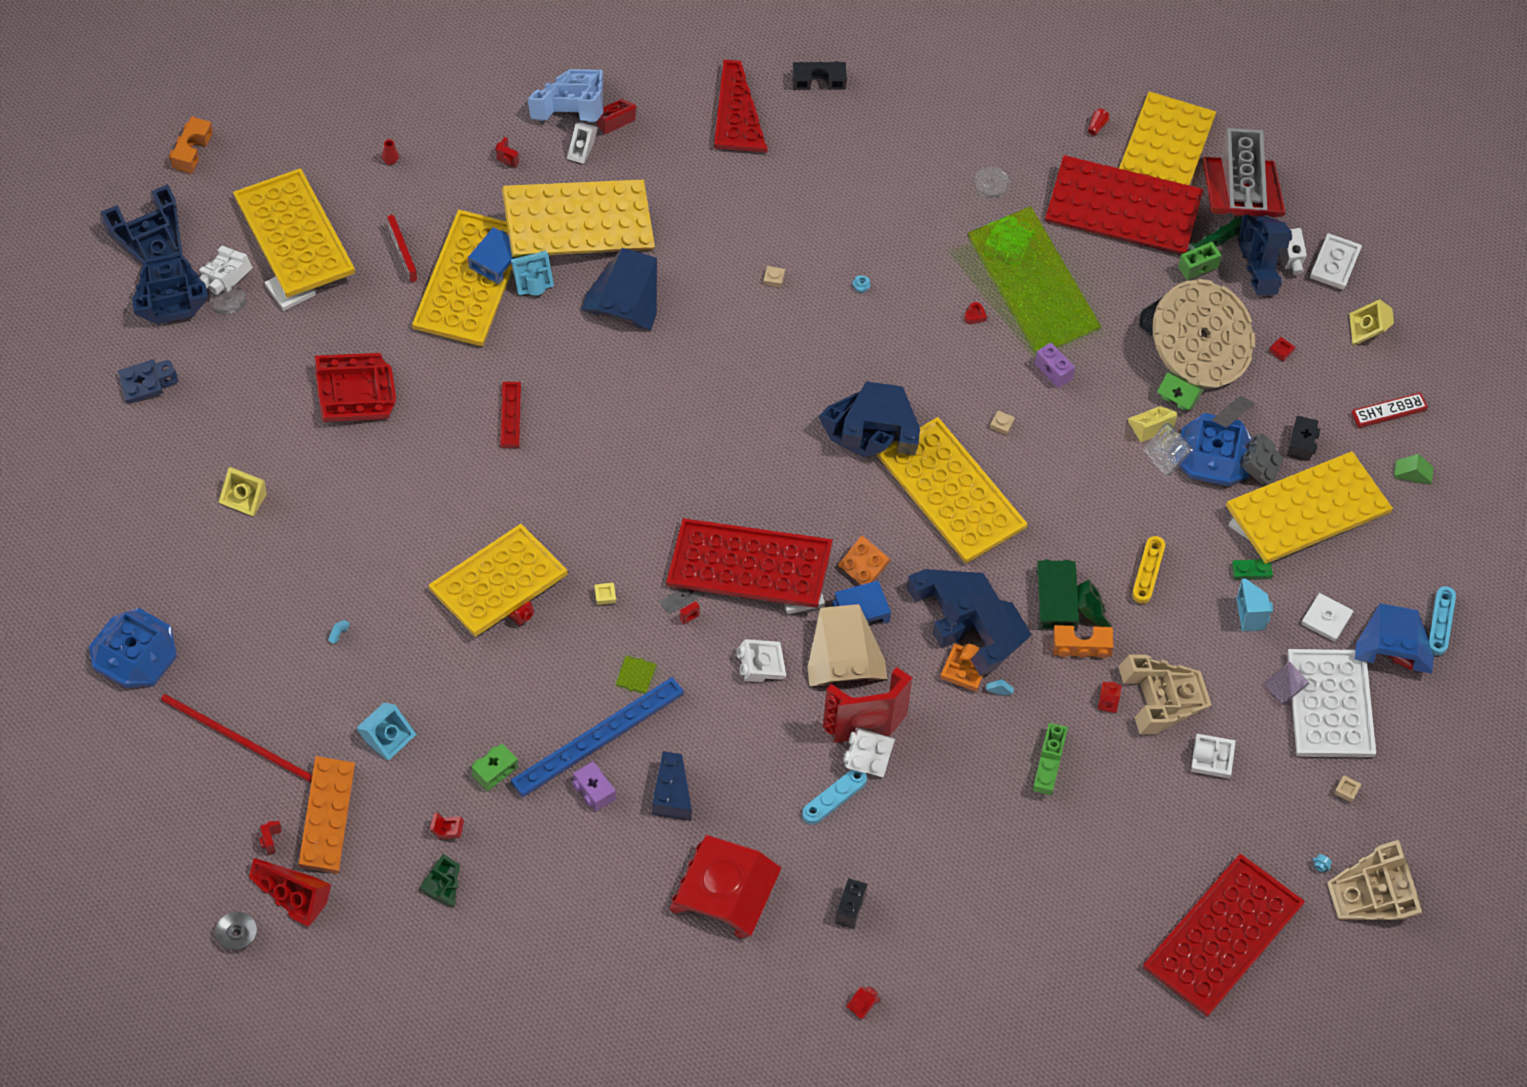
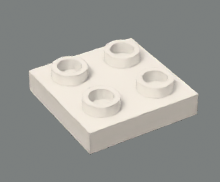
[1191,734,1236,779]

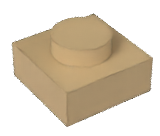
[763,266,785,288]
[990,411,1015,435]
[1334,775,1361,803]

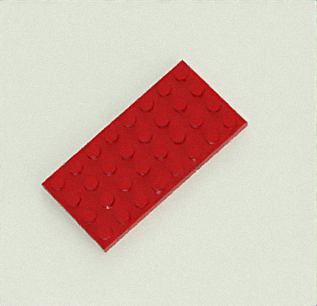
[1045,155,1204,254]
[666,518,833,608]
[1143,853,1305,1017]

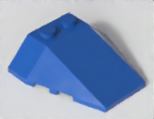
[1354,603,1434,674]

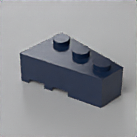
[652,751,692,821]

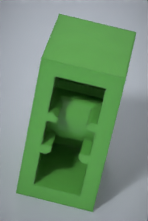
[1178,242,1222,281]
[1157,372,1203,411]
[472,743,518,792]

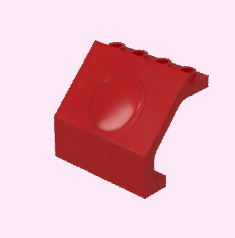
[823,667,913,743]
[669,835,782,939]

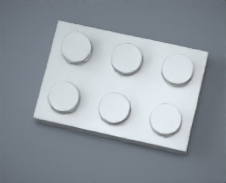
[1310,233,1362,290]

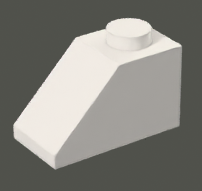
[567,122,598,164]

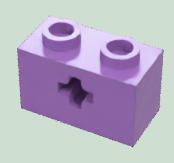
[1035,343,1075,388]
[572,761,616,812]

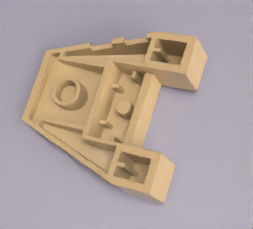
[1118,655,1212,734]

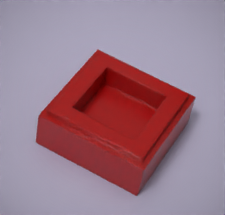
[1269,337,1295,362]
[679,601,700,624]

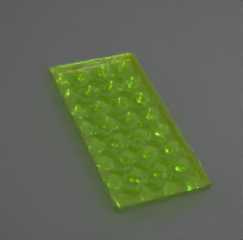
[967,206,1101,355]

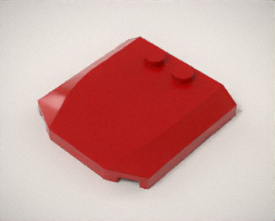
[314,353,396,422]

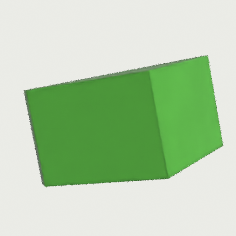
[1394,454,1434,485]

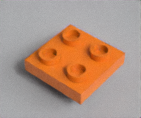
[838,535,892,585]
[940,643,984,692]

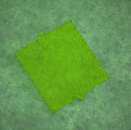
[616,655,657,694]

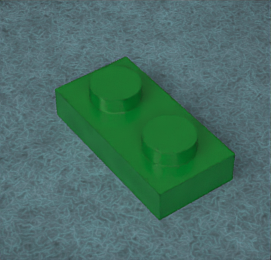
[1232,559,1273,581]

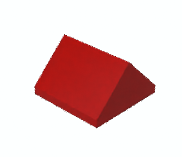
[595,99,637,135]

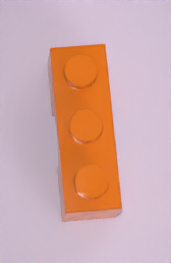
[169,116,213,174]
[1053,625,1113,658]

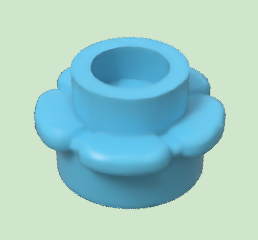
[853,275,871,293]
[1313,854,1332,872]

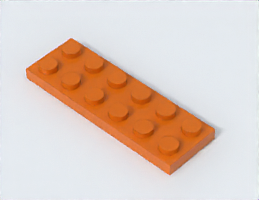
[298,756,355,874]

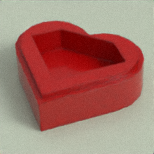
[964,302,987,324]

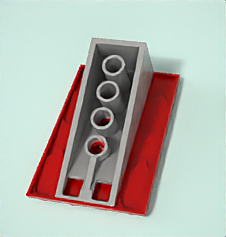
[1203,128,1286,218]

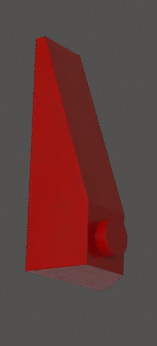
[249,858,331,926]

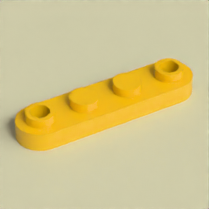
[1132,536,1165,604]

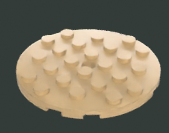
[1153,279,1255,389]

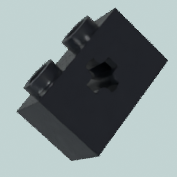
[1287,416,1321,461]
[835,878,867,929]

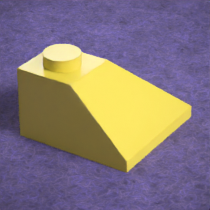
[1349,299,1394,345]

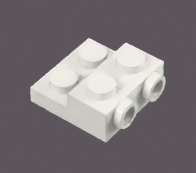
[737,639,786,682]
[843,728,895,777]

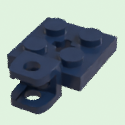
[118,359,178,404]

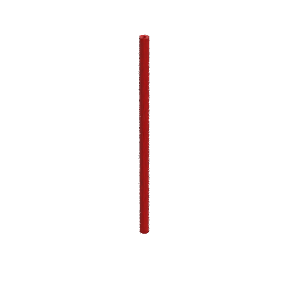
[161,694,312,783]

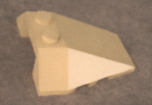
[807,604,887,687]
[1327,840,1423,920]

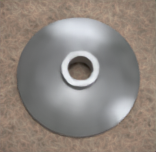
[215,912,257,950]

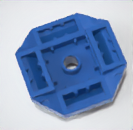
[1175,413,1252,486]
[89,608,177,688]

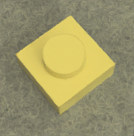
[594,583,616,605]

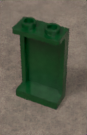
[1036,559,1079,631]

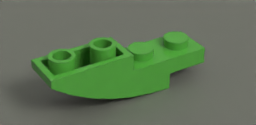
[1033,723,1068,795]

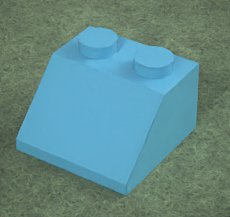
[1236,579,1273,631]
[356,703,417,760]

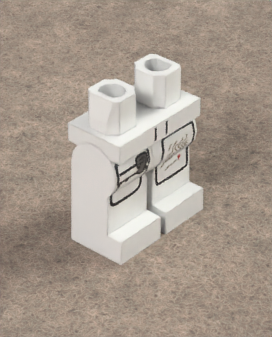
[199,246,252,295]

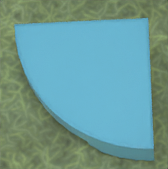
[328,620,350,644]
[986,679,1014,695]

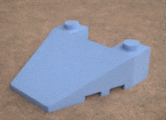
[527,69,603,122]

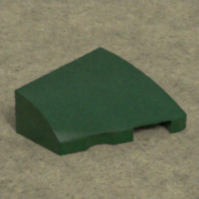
[1077,579,1112,627]
[419,854,460,908]

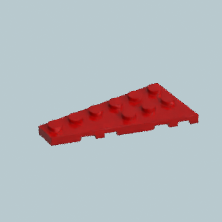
[714,59,768,153]

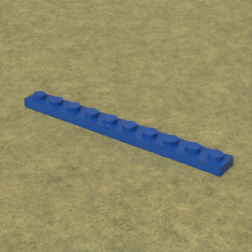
[511,677,684,798]

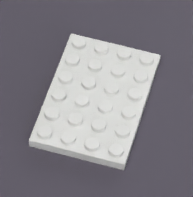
[1287,649,1376,757]

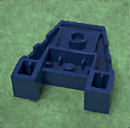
[100,184,182,265]
[1238,214,1292,295]
[841,381,920,455]
[906,569,999,648]
[942,594,1032,676]

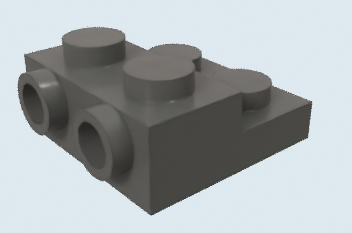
[1241,434,1284,486]

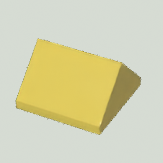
[1128,406,1177,442]
[219,467,267,516]

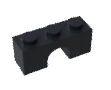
[792,61,847,90]

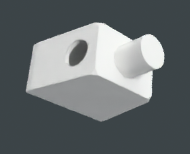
[1279,228,1307,275]

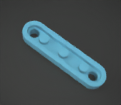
[1428,586,1456,656]
[802,770,867,825]

